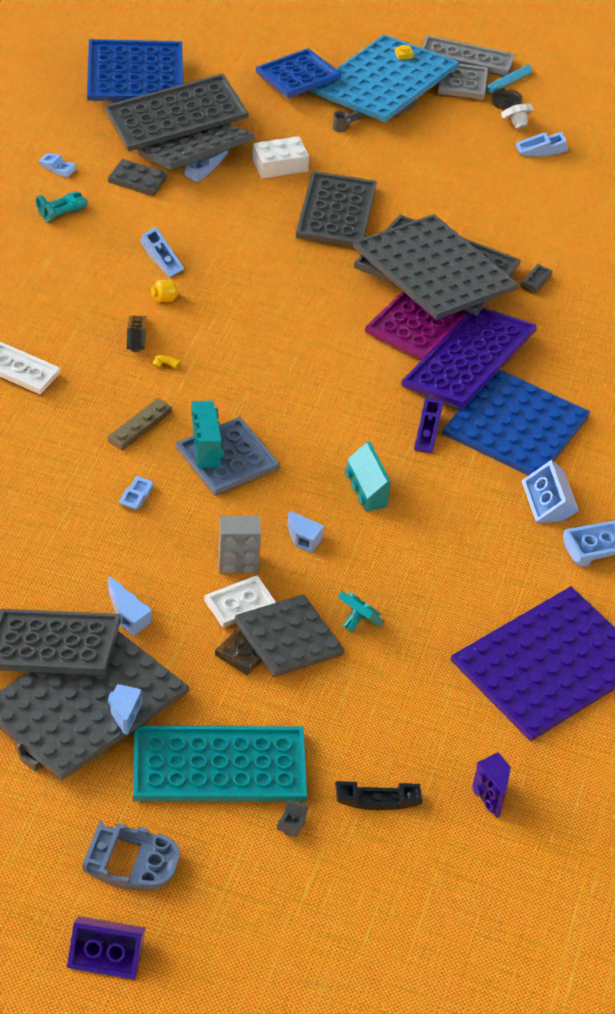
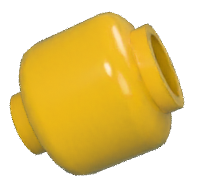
[151,280,178,303]

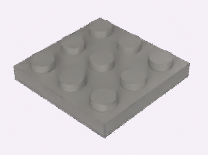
[438,64,488,100]

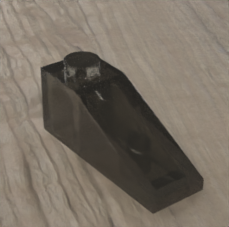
[127,315,147,352]

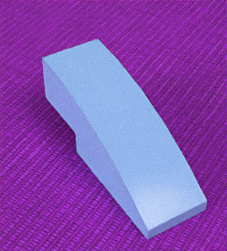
[516,132,568,156]
[184,149,229,182]

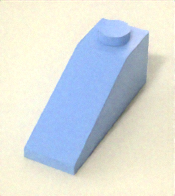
[140,227,184,278]

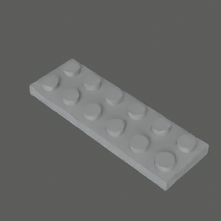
[421,35,515,75]

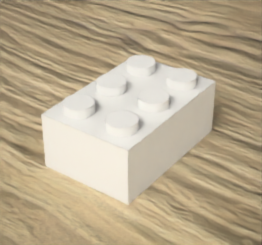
[252,136,309,179]

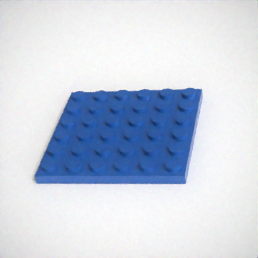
[87,39,183,102]
[442,370,590,476]

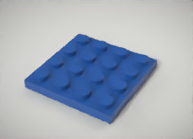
[256,48,341,98]

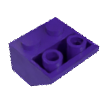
[472,752,511,818]

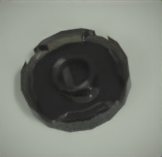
[491,88,522,110]

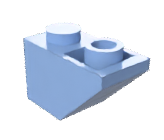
[287,511,324,553]

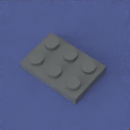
[108,159,167,196]

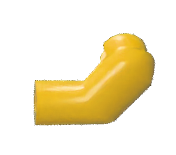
[153,355,181,369]

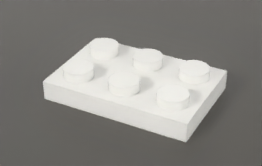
[204,576,276,628]

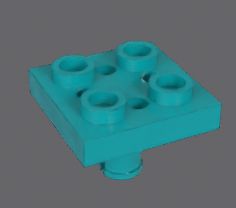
[338,591,384,633]

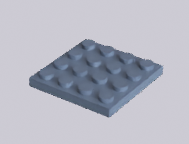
[176,417,280,495]

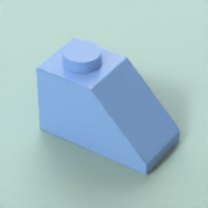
[108,684,142,734]

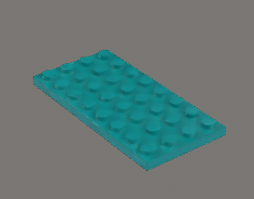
[133,726,307,801]

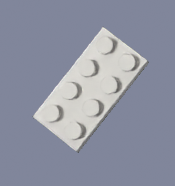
[0,342,60,394]

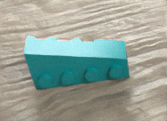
[191,401,224,468]

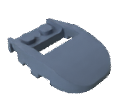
[82,821,180,891]

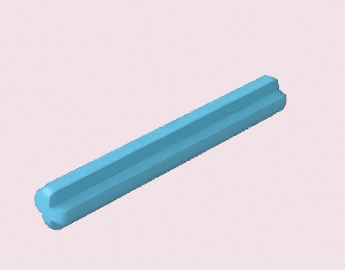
[486,64,533,94]

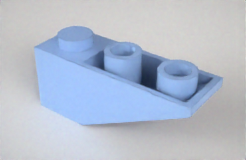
[108,577,152,636]

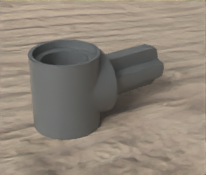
[332,111,361,132]

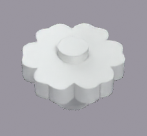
[501,104,534,129]

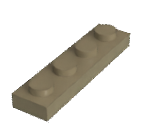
[108,398,172,451]

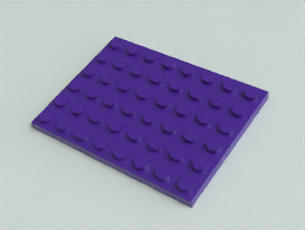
[451,586,615,742]

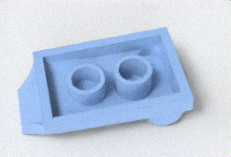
[563,520,615,566]

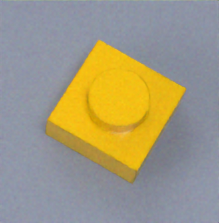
[395,45,414,60]

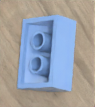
[522,460,579,523]

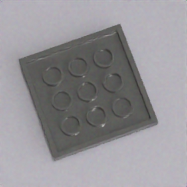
[234,594,344,677]

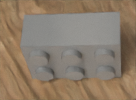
[218,516,261,574]

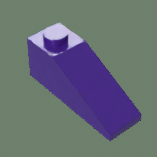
[414,397,443,453]

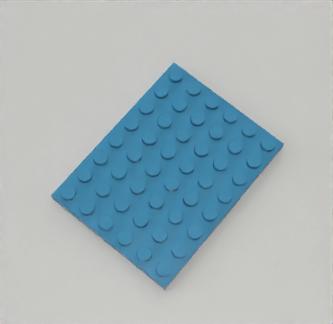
[310,34,459,122]

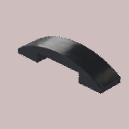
[335,781,422,810]

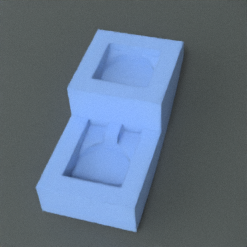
[39,153,77,178]
[119,476,154,510]

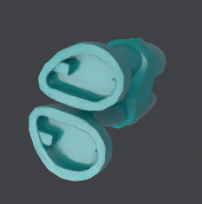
[35,192,88,222]

